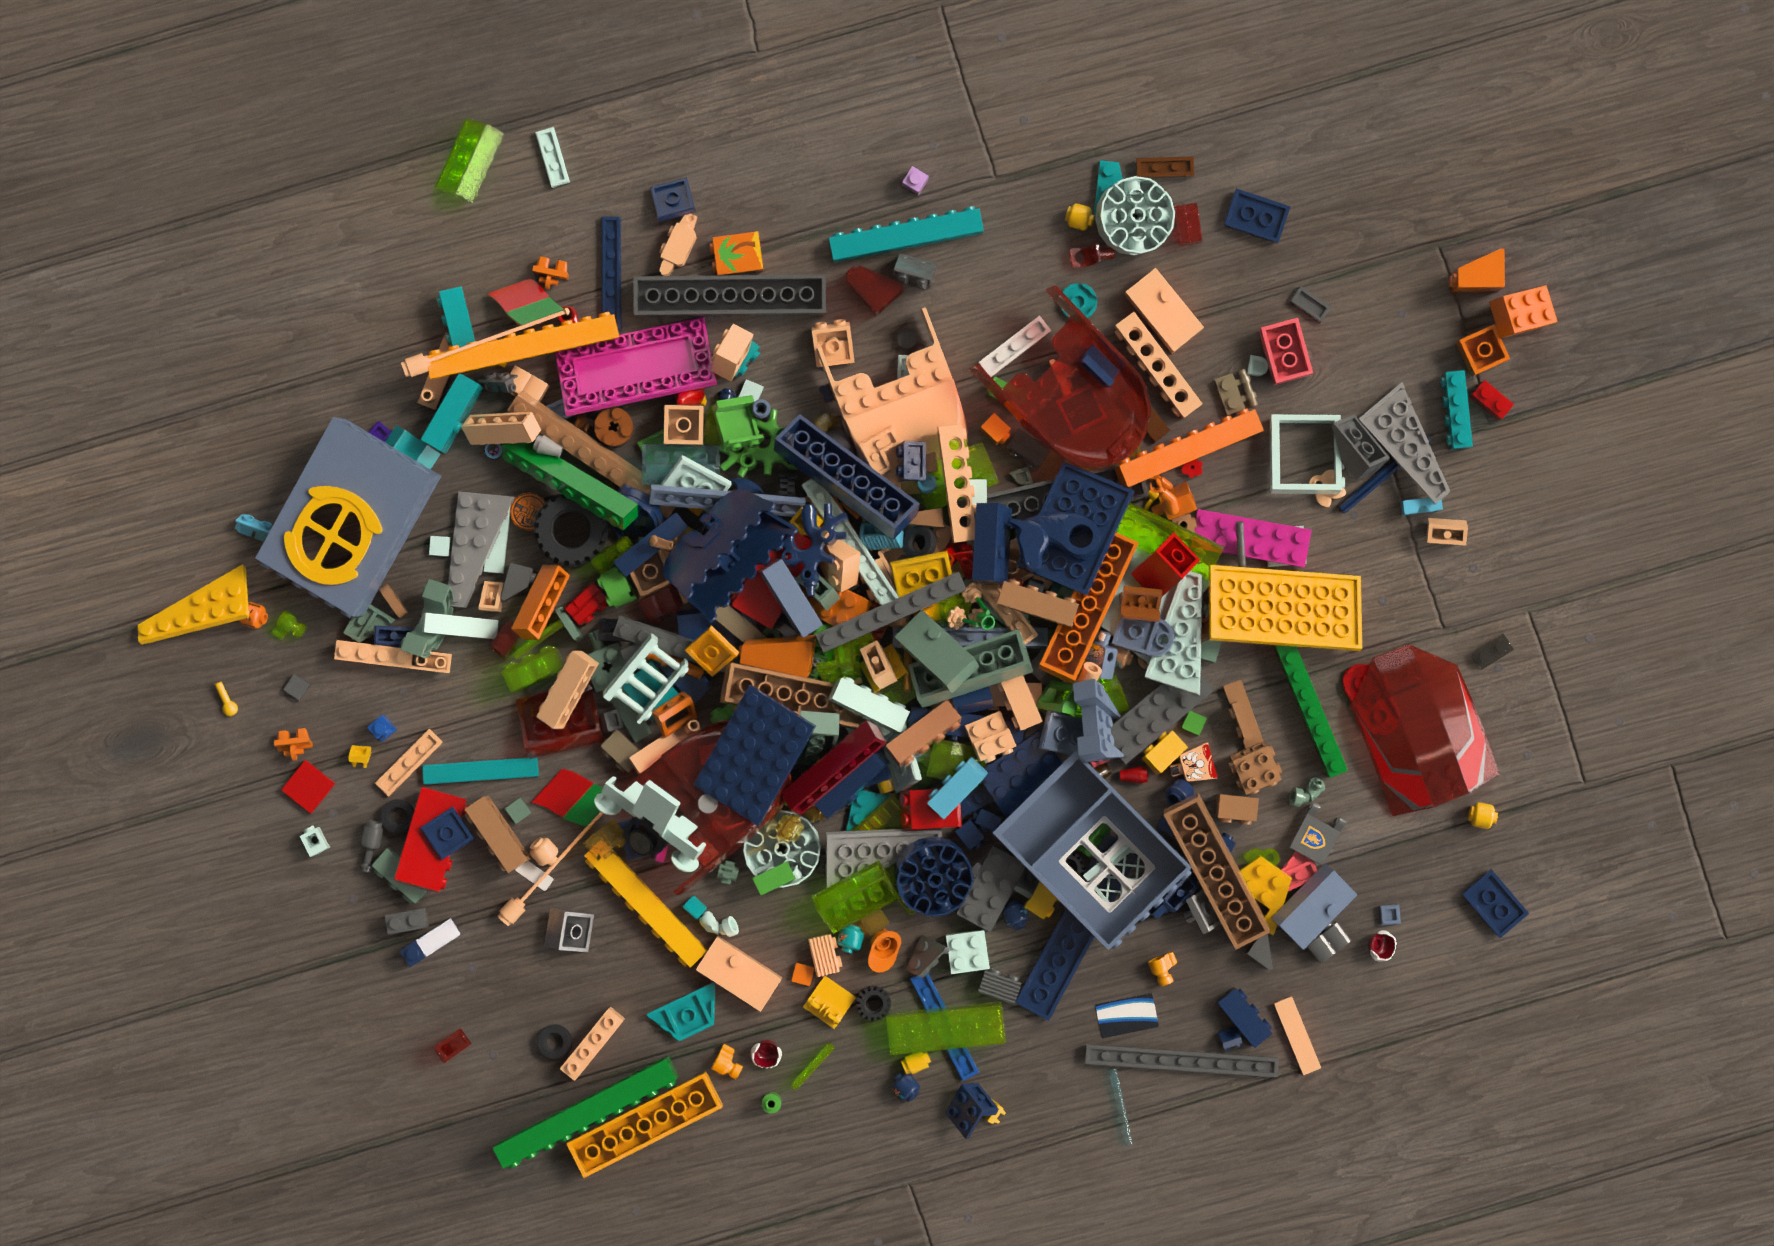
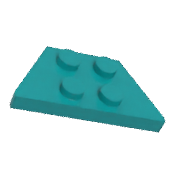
[647,982,715,1041]

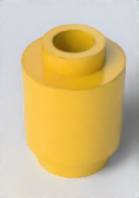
[901,1050,931,1075]

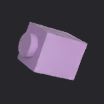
[902,166,929,196]

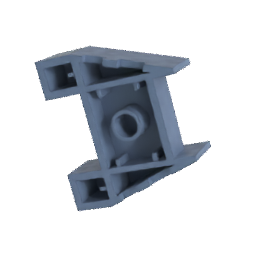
[1073,679,1124,762]

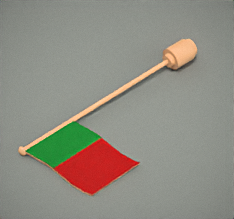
[401,279,570,377]
[498,769,604,926]

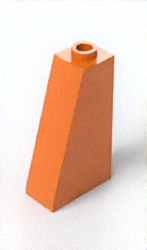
[738,635,816,678]

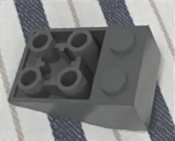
[894,253,937,290]

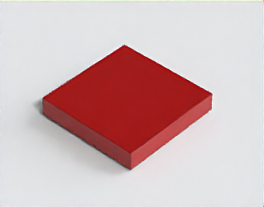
[281,760,336,814]

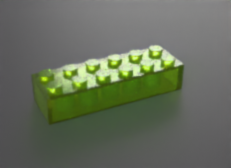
[886,1001,1007,1055]

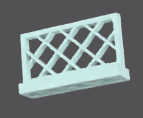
[1083,845,1145,902]

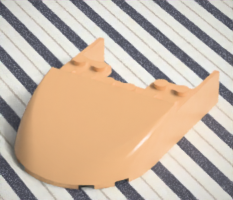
[816,307,968,494]

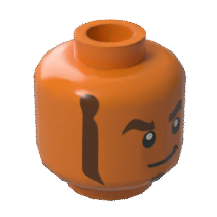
[239,602,268,629]

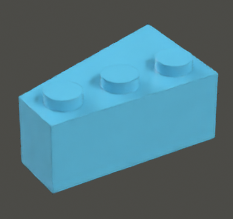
[927,757,988,819]

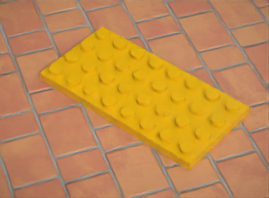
[1209,565,1362,651]

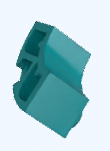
[385,425,441,469]

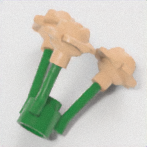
[947,582,995,630]

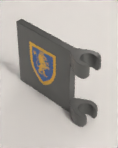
[1289,802,1347,866]

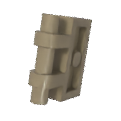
[1214,369,1258,416]

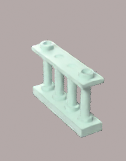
[603,633,689,724]

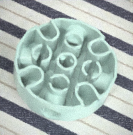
[1095,176,1175,255]
[743,810,821,888]

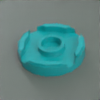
[1059,283,1097,322]

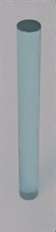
[1109,1068,1133,1146]

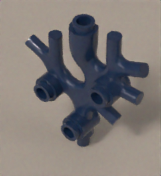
[781,503,848,596]

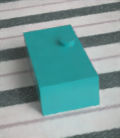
[421,373,484,454]

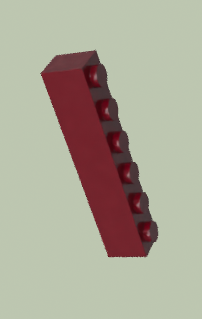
[781,720,887,815]

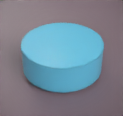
[917,474,937,494]

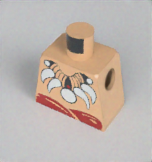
[1170,743,1218,781]

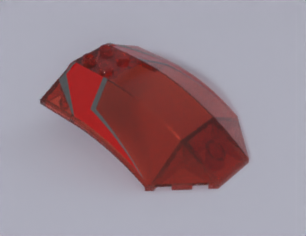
[1349,644,1499,816]

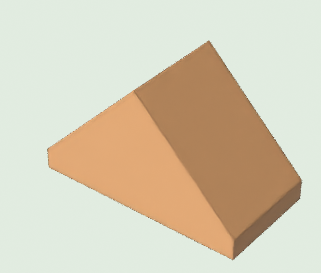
[479,581,504,612]

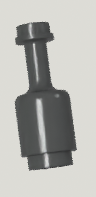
[360,820,383,872]

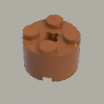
[594,408,634,447]

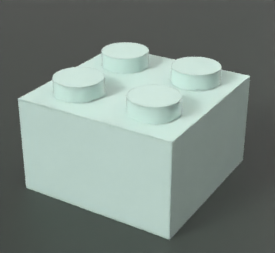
[946,929,990,974]

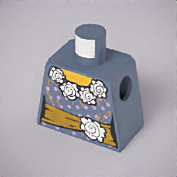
[1081,631,1117,679]

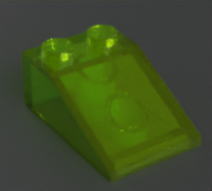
[926,740,988,788]

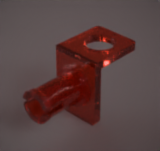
[1069,243,1115,268]

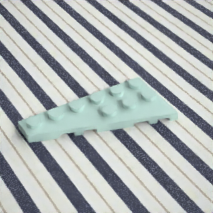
[1145,571,1203,696]

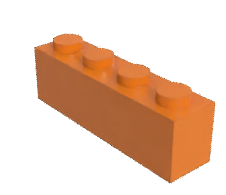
[511,565,570,640]

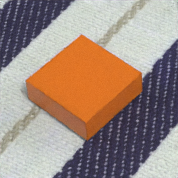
[792,962,815,986]

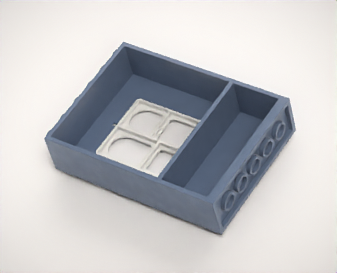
[993,751,1192,950]

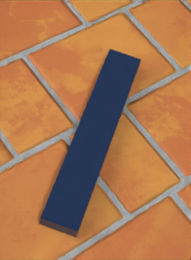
[602,217,621,332]

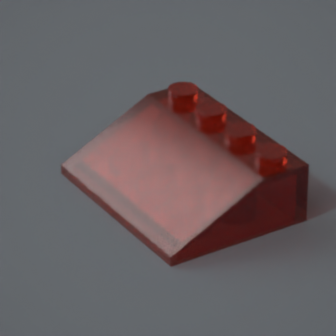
[516,681,604,759]

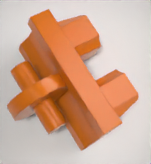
[532,256,569,290]
[274,728,313,761]

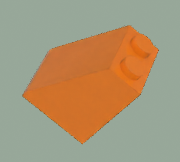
[1449,248,1505,292]

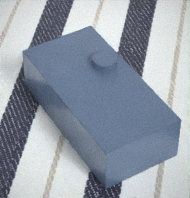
[758,558,823,638]
[1271,864,1357,950]

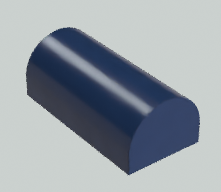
[372,625,413,647]

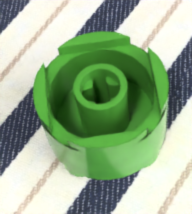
[597,567,638,608]

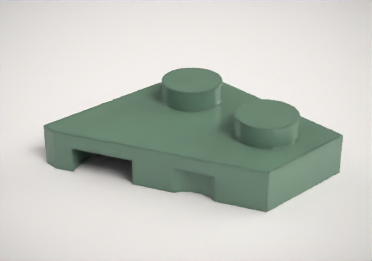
[343,604,395,643]

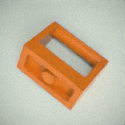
[652,692,697,738]

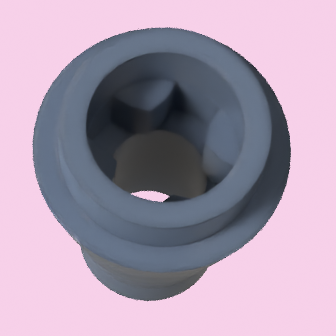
[751,399,771,418]

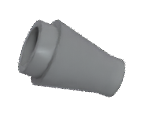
[533,435,563,458]

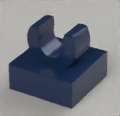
[1218,1026,1242,1052]

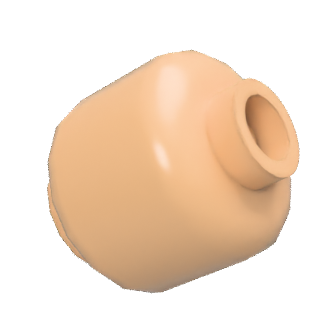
[530,837,558,866]

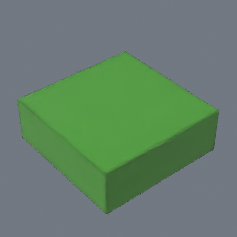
[1181,711,1207,736]

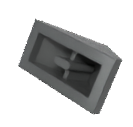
[1245,934,1273,970]

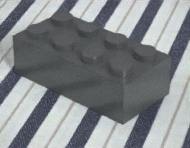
[956,845,1026,932]

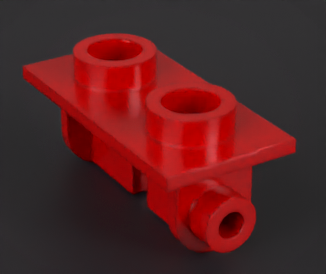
[955,543,974,579]

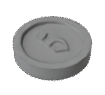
[698,794,718,814]

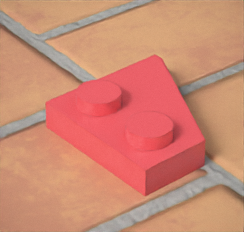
[1281,851,1318,891]

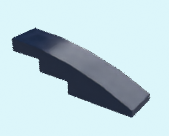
[613,513,688,577]

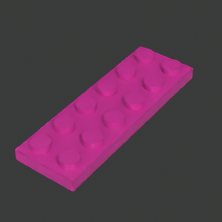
[1191,509,1312,568]

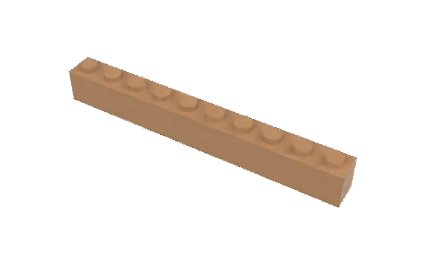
[507,391,676,519]

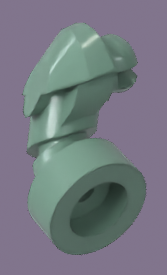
[1289,777,1325,807]

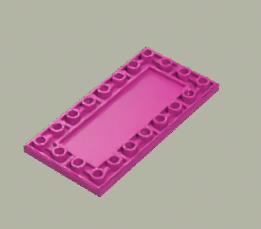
[555,317,717,417]

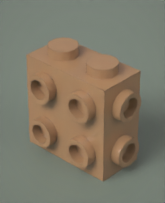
[1228,741,1282,795]

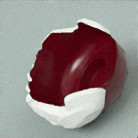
[1368,930,1397,961]
[750,1040,782,1069]

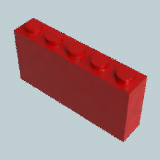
[730,532,811,629]
[394,787,469,894]

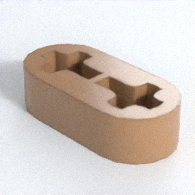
[379,583,408,618]

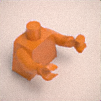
[1150,475,1197,520]

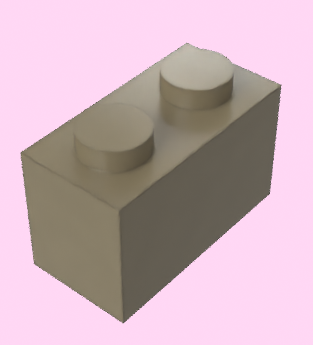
[601,729,640,773]

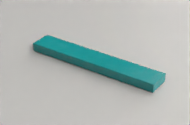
[422,757,539,784]

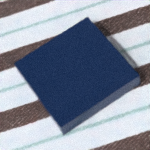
[650,177,696,222]
[420,807,474,861]

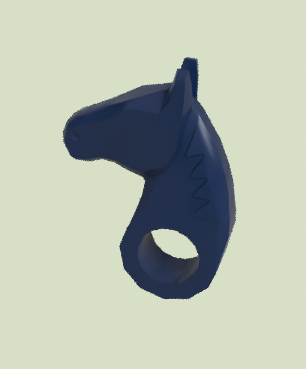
[1008,512,1101,573]

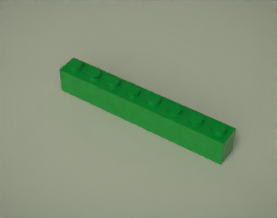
[502,442,638,530]
[1272,645,1348,778]

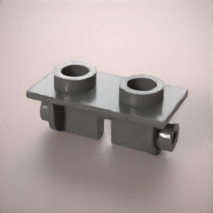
[478,372,518,393]

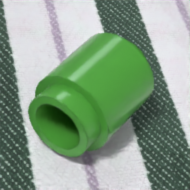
[762,1092,782,1114]

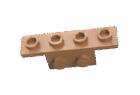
[1223,680,1263,749]

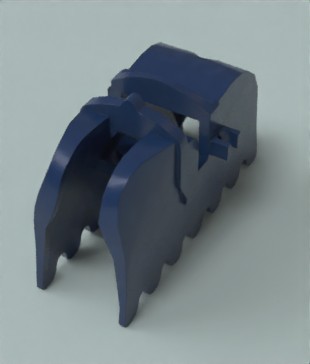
[663,489,798,623]

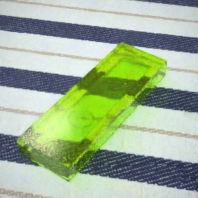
[791,1042,836,1090]

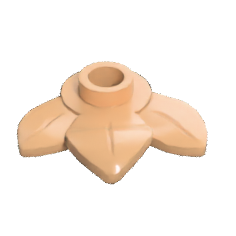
[1309,470,1346,507]

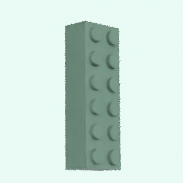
[908,629,1033,708]

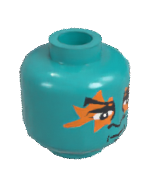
[837,924,864,954]

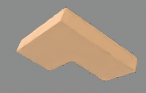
[857,425,901,475]

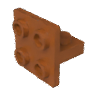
[1119,586,1162,622]

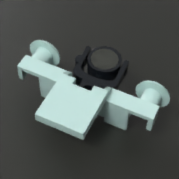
[594,776,706,872]

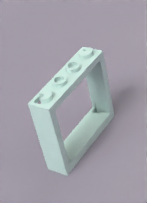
[1269,414,1345,494]

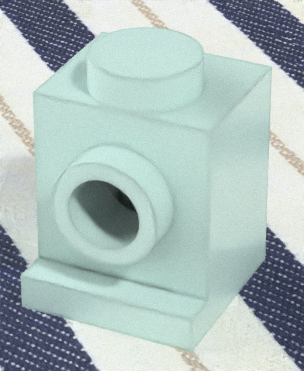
[300,826,330,857]

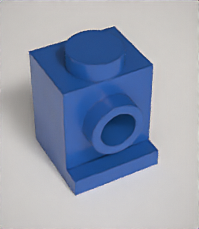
[367,715,398,742]

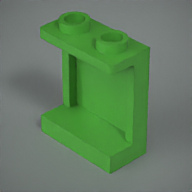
[712,395,764,451]

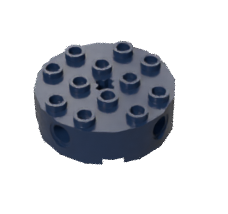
[894,836,974,917]

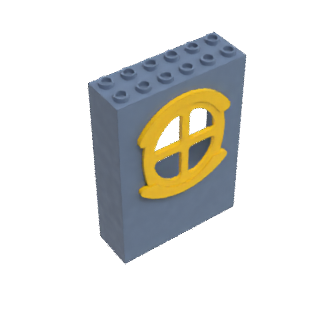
[255,417,441,618]

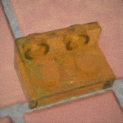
[583,818,628,861]

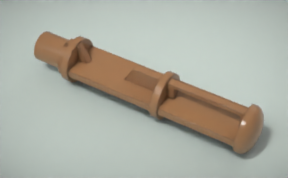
[648,535,677,552]

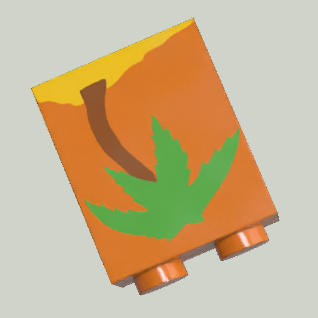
[710,231,764,276]

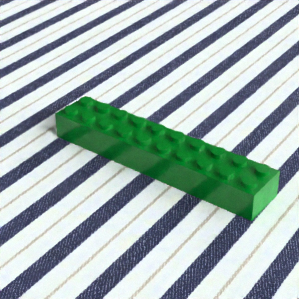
[493,1055,679,1169]

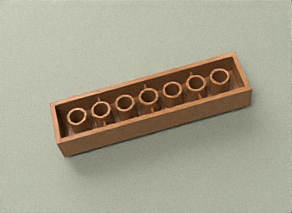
[719,663,880,730]
[1164,793,1270,950]

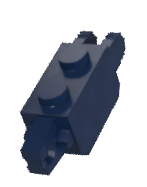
[1149,862,1199,919]

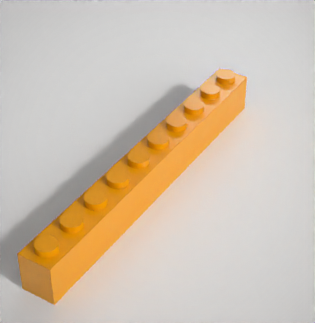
[428,312,619,379]

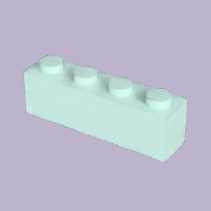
[828,677,910,734]

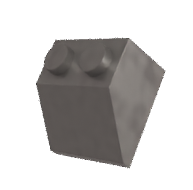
[544,908,594,952]

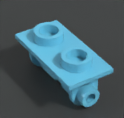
[235,514,272,542]

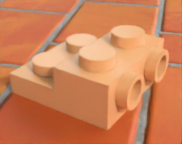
[812,319,855,367]
[964,711,1016,763]

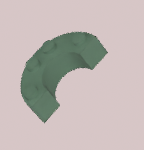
[400,579,454,658]

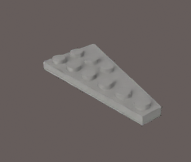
[448,492,515,608]
[826,828,942,889]

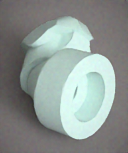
[699,911,739,937]

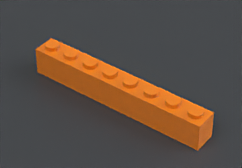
[1114,408,1264,487]

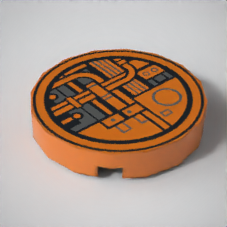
[510,493,546,531]

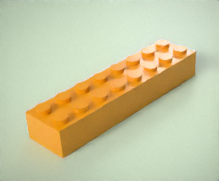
[566,1071,723,1178]

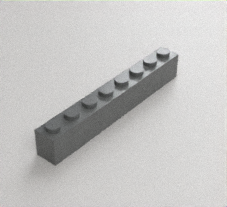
[815,572,967,653]

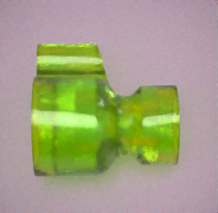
[271,610,307,640]

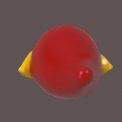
[674,388,707,406]

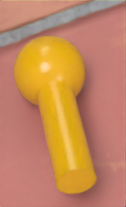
[214,681,238,716]

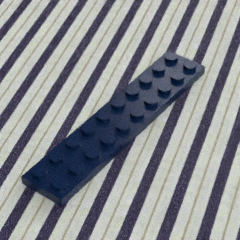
[1015,833,1138,1021]

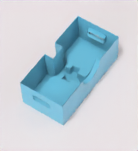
[1400,498,1443,515]

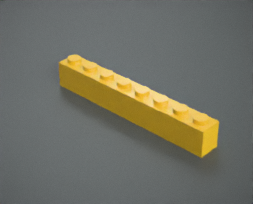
[584,839,708,967]

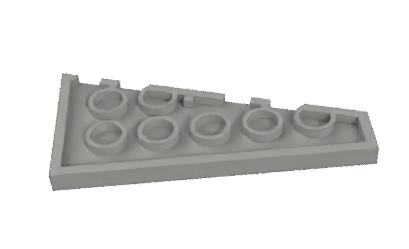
[1359,382,1450,505]

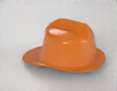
[868,928,901,973]

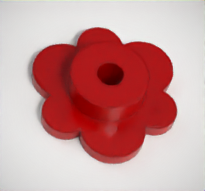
[1182,458,1203,478]

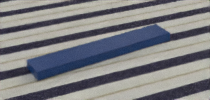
[909,973,979,1081]

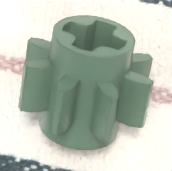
[717,860,739,885]

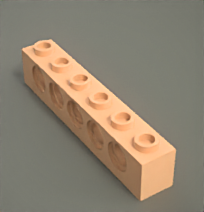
[1114,312,1202,419]
[937,424,976,543]

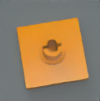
[685,625,739,677]

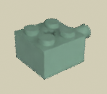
[587,630,626,693]

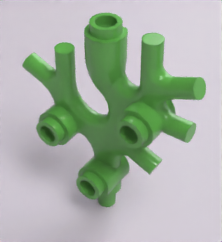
[718,409,798,478]

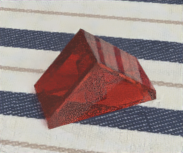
[433,1028,471,1063]

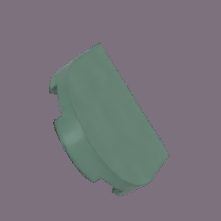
[555,606,584,642]

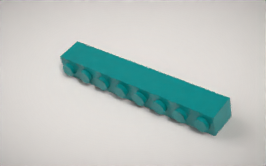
[829,206,984,263]

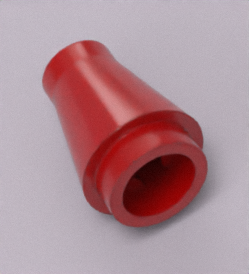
[1120,766,1148,785]

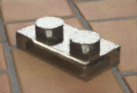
[1470,633,1514,670]

